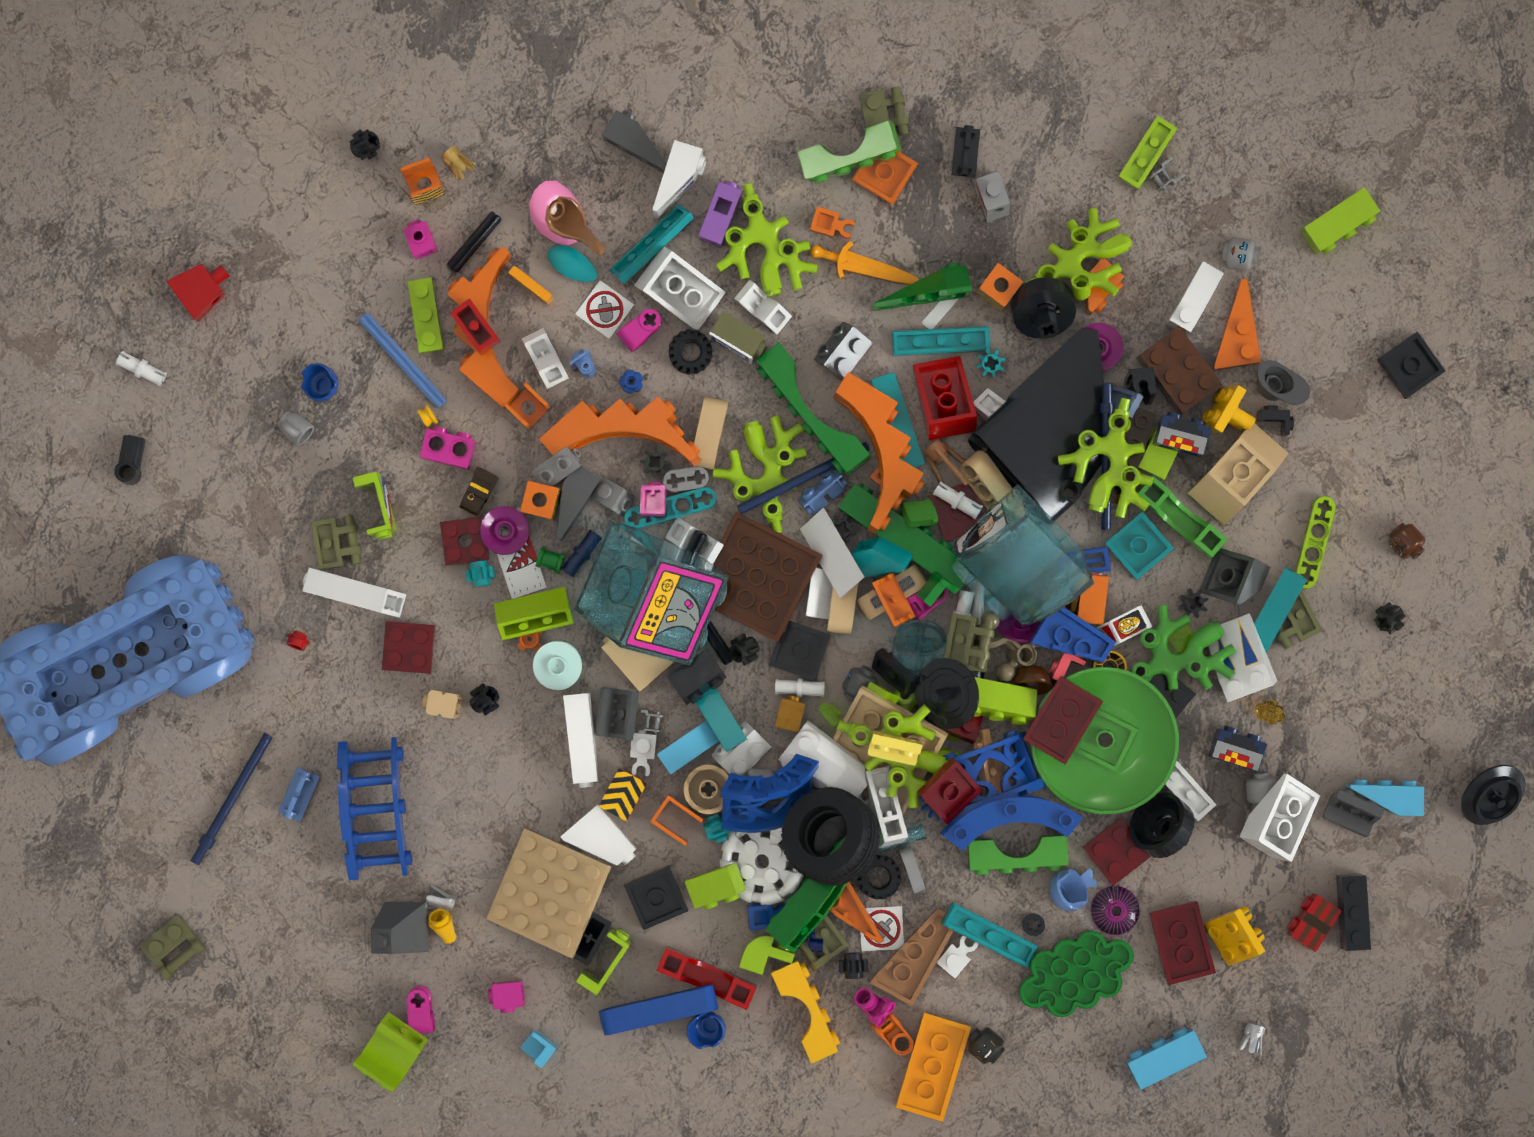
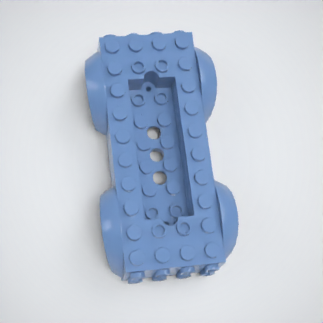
[0,555,255,766]

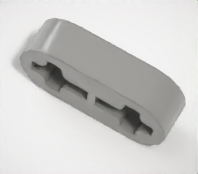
[663,467,709,493]
[899,846,926,894]

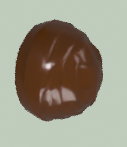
[1012,665,1053,695]

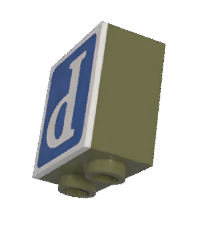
[709,311,767,364]

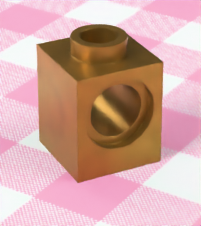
[775,695,805,732]

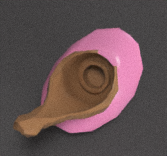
[529,180,605,255]

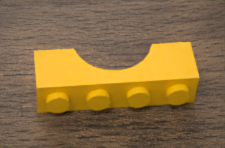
[771,959,841,1064]

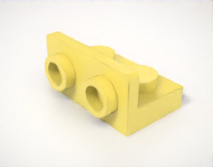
[867,730,922,766]

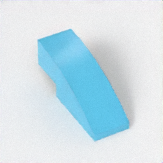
[657,720,719,775]

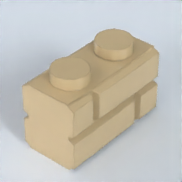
[422,690,463,719]

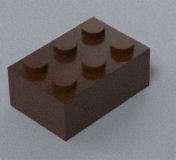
[1136,326,1222,415]

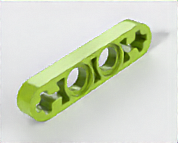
[1295,496,1336,589]

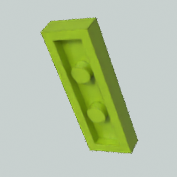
[1118,115,1178,190]
[407,277,444,354]

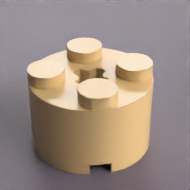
[684,764,729,814]

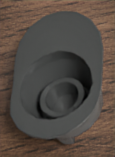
[1255,360,1310,405]

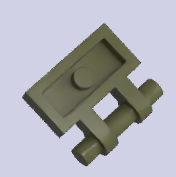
[859,86,909,136]
[311,515,362,570]
[1262,590,1323,649]
[944,613,995,669]

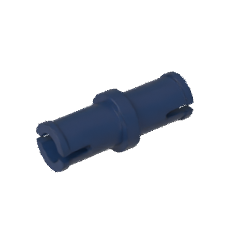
[561,529,602,578]

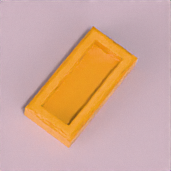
[508,266,553,305]

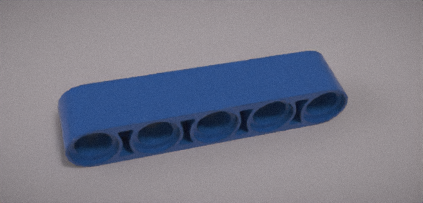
[598,984,719,1036]

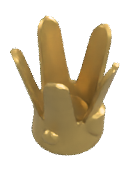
[442,145,476,180]

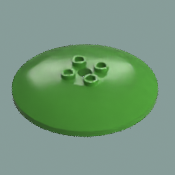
[1031,667,1179,814]

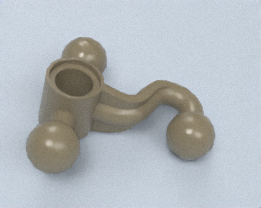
[977,610,1039,682]

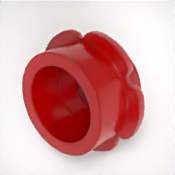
[286,631,310,651]

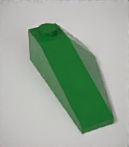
[872,262,972,311]

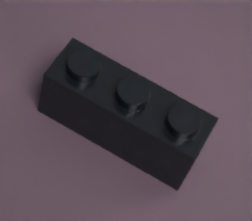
[1336,874,1371,951]

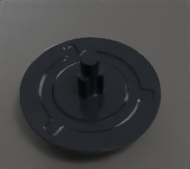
[915,658,979,729]
[1461,765,1526,825]

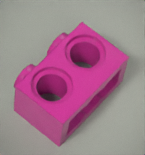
[420,426,476,470]

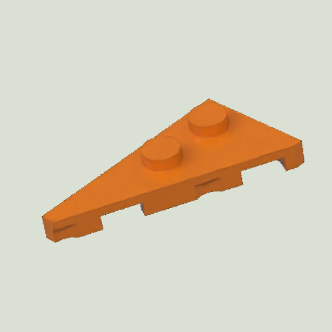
[1213,279,1261,370]
[830,881,884,944]

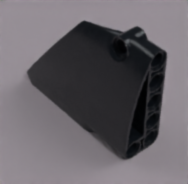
[968,328,1104,525]

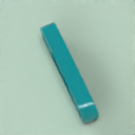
[624,487,717,530]

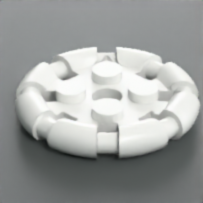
[719,827,804,905]

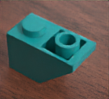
[851,537,913,578]

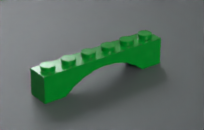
[756,343,871,477]

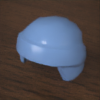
[1049,868,1097,911]

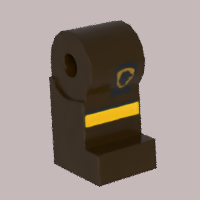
[459,466,499,516]

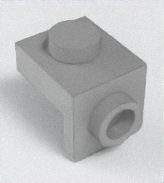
[591,477,635,517]

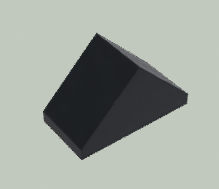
[574,912,612,966]

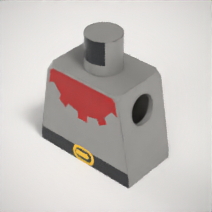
[971,171,1010,223]

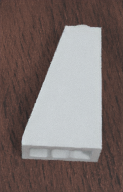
[303,568,407,618]
[563,693,599,788]

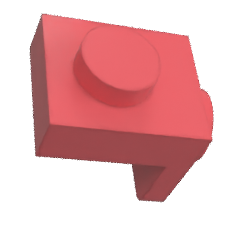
[1049,653,1086,681]

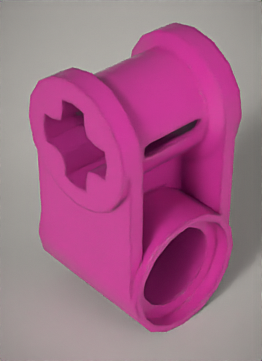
[616,309,662,353]
[907,588,948,623]
[407,985,435,1034]

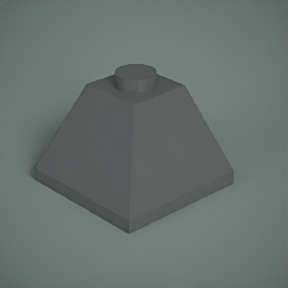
[1201,548,1270,605]
[371,902,429,954]

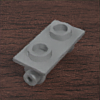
[531,446,581,486]

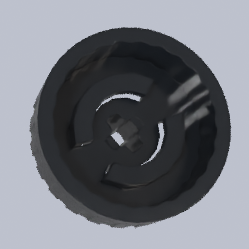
[1010,277,1076,339]
[1129,792,1194,858]

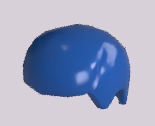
[301,363,338,402]
[686,1011,726,1049]

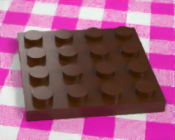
[693,511,823,643]

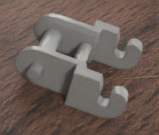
[1149,157,1186,191]
[634,709,664,735]

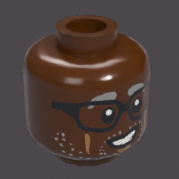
[1389,523,1426,559]

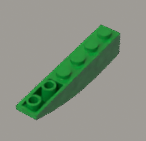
[765,836,848,953]

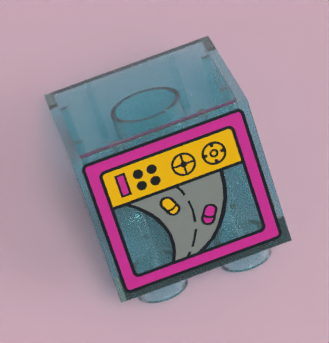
[574,521,729,665]

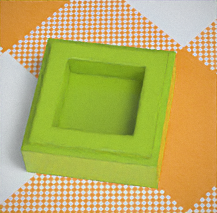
[867,682,900,704]

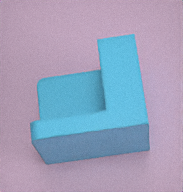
[521,1028,558,1069]

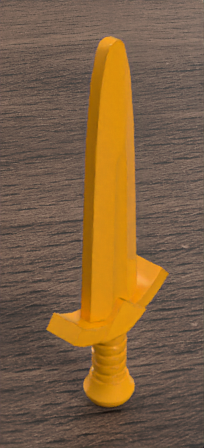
[810,241,919,285]

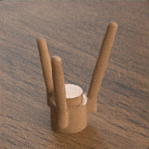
[924,439,968,485]

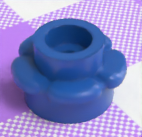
[619,370,643,394]

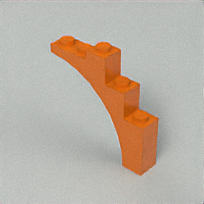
[447,246,521,410]
[833,372,924,535]
[539,396,702,467]

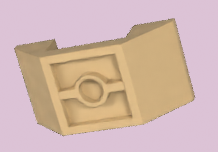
[1187,423,1289,526]

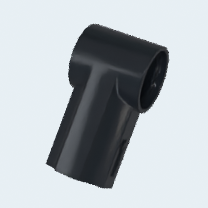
[114,435,146,485]

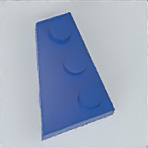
[1028,605,1116,663]

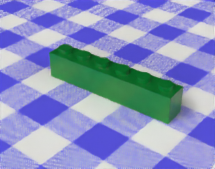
[838,483,975,593]

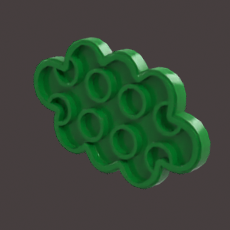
[1018,930,1134,1017]

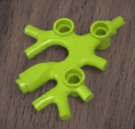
[715,183,818,297]
[1024,208,1132,300]
[1058,398,1153,518]
[713,416,807,533]
[837,704,947,808]

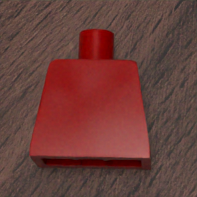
[166,264,230,322]

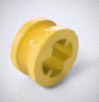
[417,404,438,428]

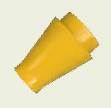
[428,908,457,944]

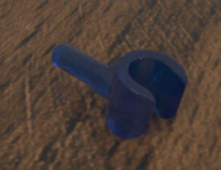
[809,929,823,952]

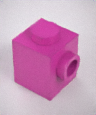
[403,220,439,260]
[488,980,525,1013]

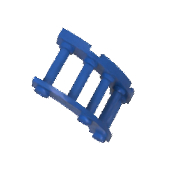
[337,737,412,881]
[940,795,1083,851]

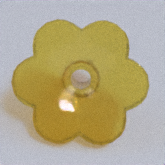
[1255,700,1285,725]

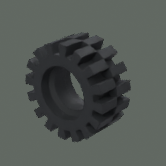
[668,329,713,375]

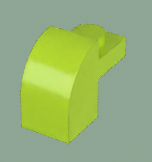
[739,934,795,975]

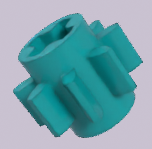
[975,347,1006,377]
[465,560,496,588]
[703,812,732,844]

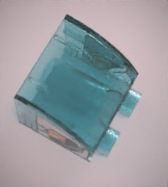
[951,484,1094,625]

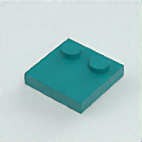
[1105,511,1174,580]

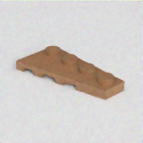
[869,908,954,1006]

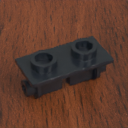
[951,125,980,177]

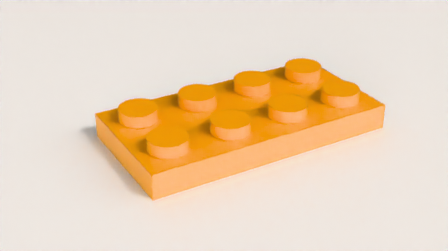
[896,1012,971,1122]

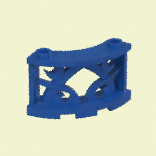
[943,729,1046,820]
[721,754,819,833]

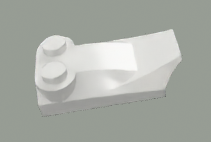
[778,721,867,798]

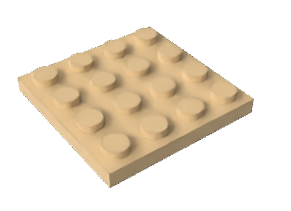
[833,686,948,815]
[486,828,611,958]

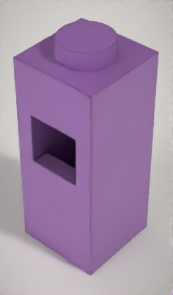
[698,180,742,248]

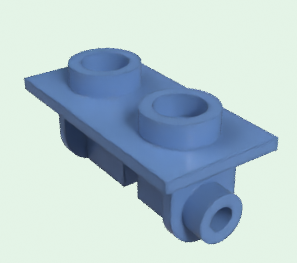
[569,349,596,378]
[798,469,848,515]
[278,767,320,822]

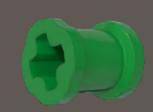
[535,546,565,574]

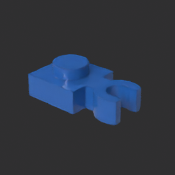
[747,902,785,931]

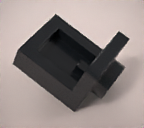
[1257,405,1294,436]

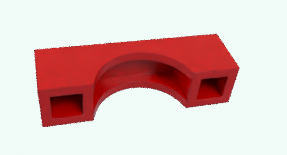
[656,946,757,1010]

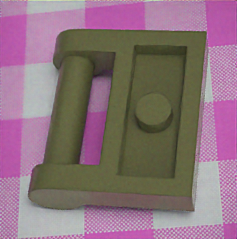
[139,914,206,980]
[799,915,849,971]

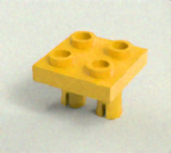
[1201,385,1256,433]
[1204,906,1265,966]

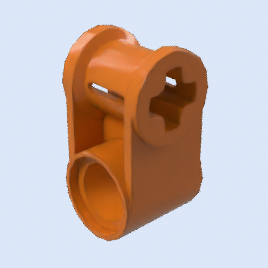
[870,1012,913,1055]

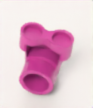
[853,988,895,1027]

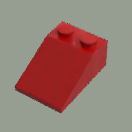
[913,356,977,440]

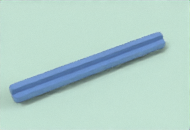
[359,313,447,408]

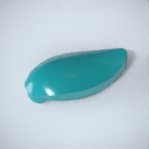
[547,245,597,282]

